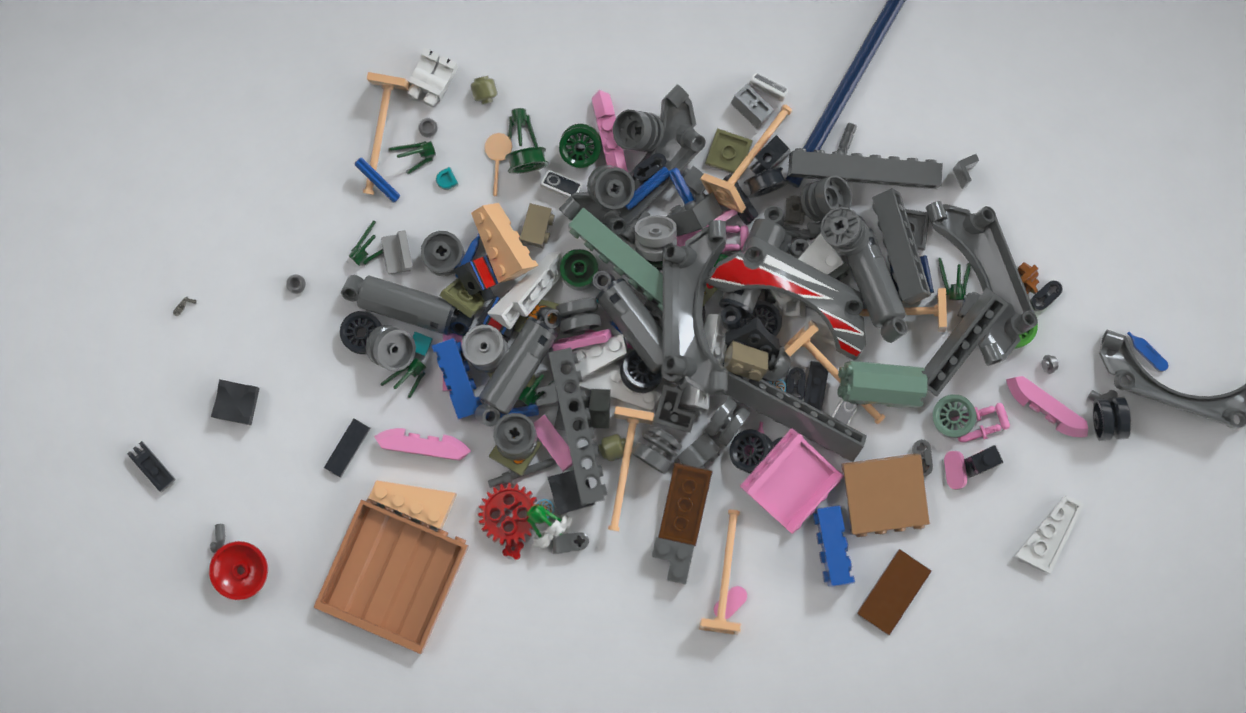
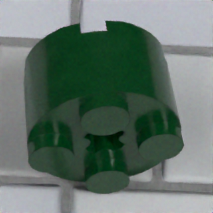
[560,249,599,291]

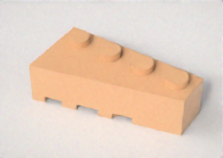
[471,203,539,283]
[369,480,457,529]

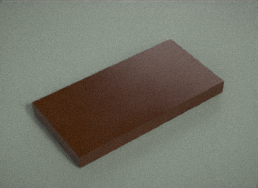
[658,463,713,546]
[856,549,932,636]

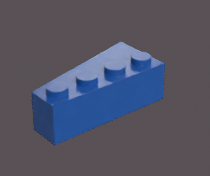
[432,338,482,419]
[813,505,855,586]

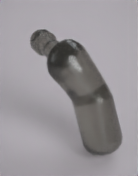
[173,296,197,316]

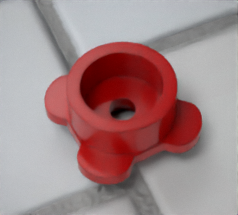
[502,541,524,560]

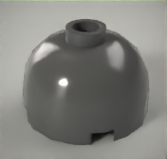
[762,344,791,382]

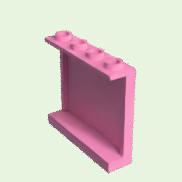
[740,428,844,534]

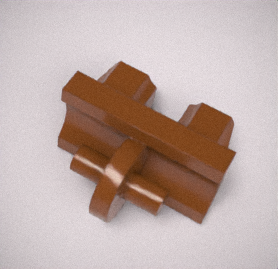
[1017,262,1039,294]

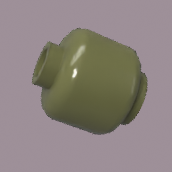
[471,76,497,104]
[599,434,626,462]

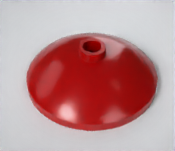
[209,541,268,600]

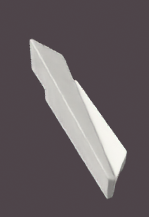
[488,252,562,329]
[680,314,727,409]

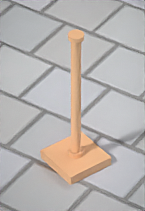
[363,72,410,195]
[700,104,792,213]
[859,288,947,332]
[784,320,885,424]
[608,406,654,532]
[699,510,741,635]

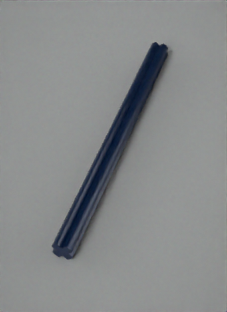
[785,0,906,188]

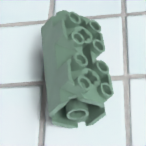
[837,361,928,408]

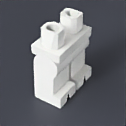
[407,48,458,107]

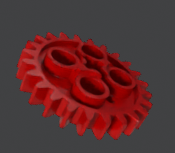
[478,483,539,546]

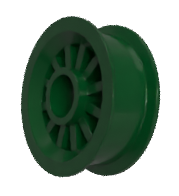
[559,123,602,168]
[505,147,549,174]

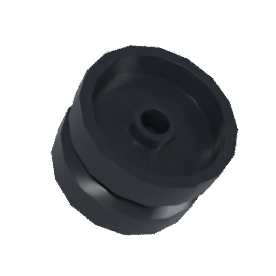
[1093,397,1131,441]

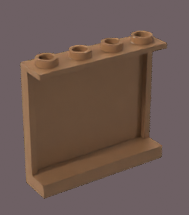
[841,453,930,537]

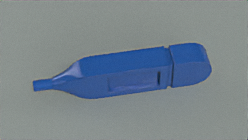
[455,234,480,278]
[1127,331,1169,372]

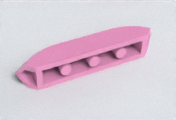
[592,90,628,172]
[1006,376,1088,437]
[374,428,471,461]

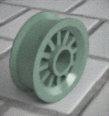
[933,394,976,438]

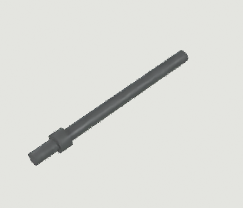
[488,442,599,488]

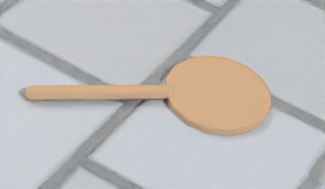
[485,133,513,196]

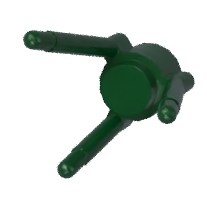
[508,108,538,147]
[389,141,436,174]
[349,220,383,266]
[938,257,971,300]
[380,358,427,398]
[519,374,555,406]

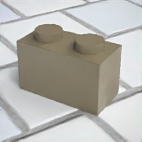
[520,203,555,248]
[724,341,768,382]

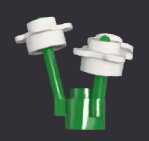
[526,504,572,548]

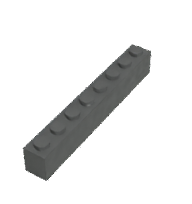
[788,148,943,189]
[723,371,867,462]

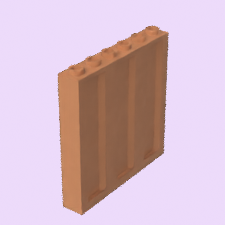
[313,498,469,654]

